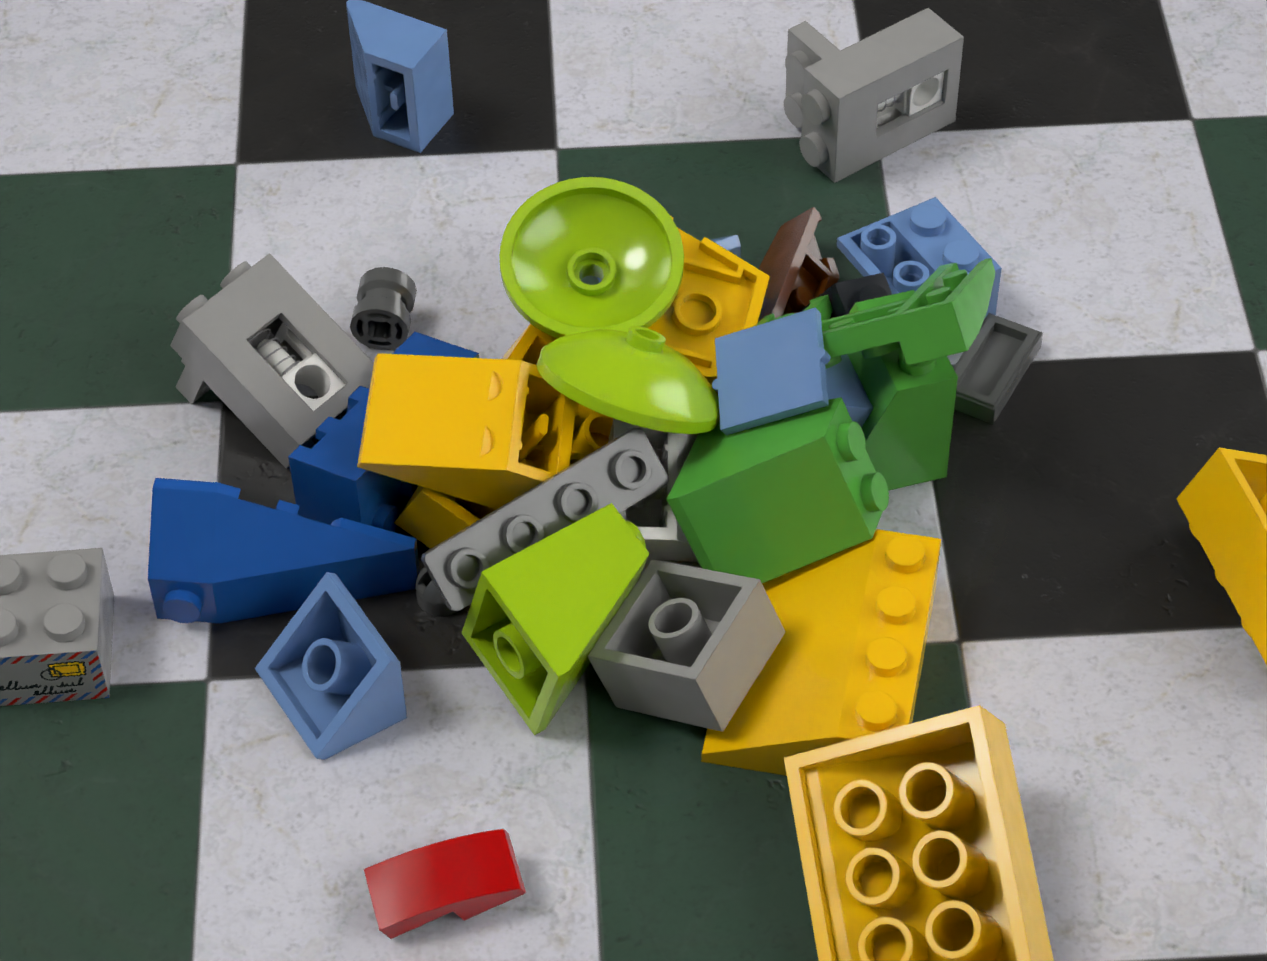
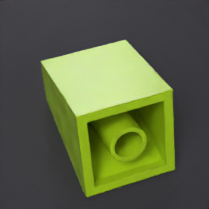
[462,503,650,736]

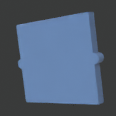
[712,308,831,435]

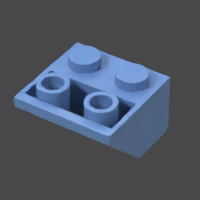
[346,0,454,153]
[837,197,1002,318]

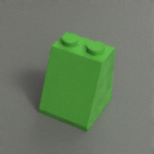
[847,290,958,491]
[666,397,889,583]

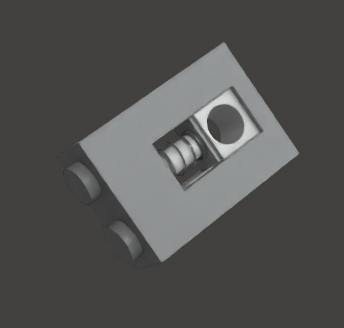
[783,8,964,183]
[170,253,374,469]

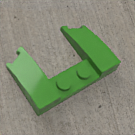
[755,258,996,369]

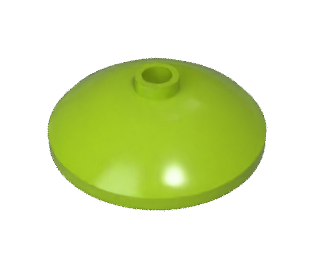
[499,177,684,338]
[537,326,720,434]

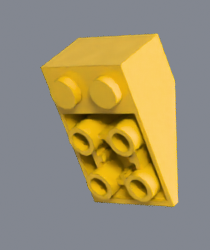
[357,353,577,509]

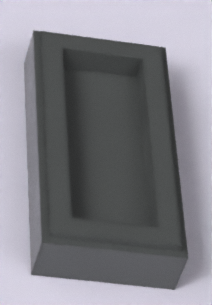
[954,313,1043,424]

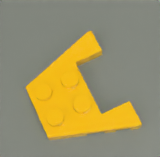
[648,216,770,385]

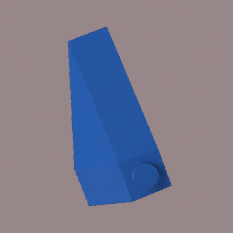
[148,478,420,624]

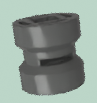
[350,267,417,350]

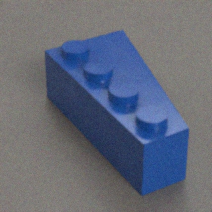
[288,332,479,532]

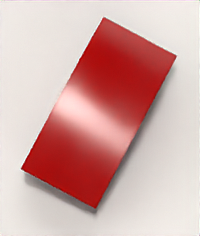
[364,828,526,939]

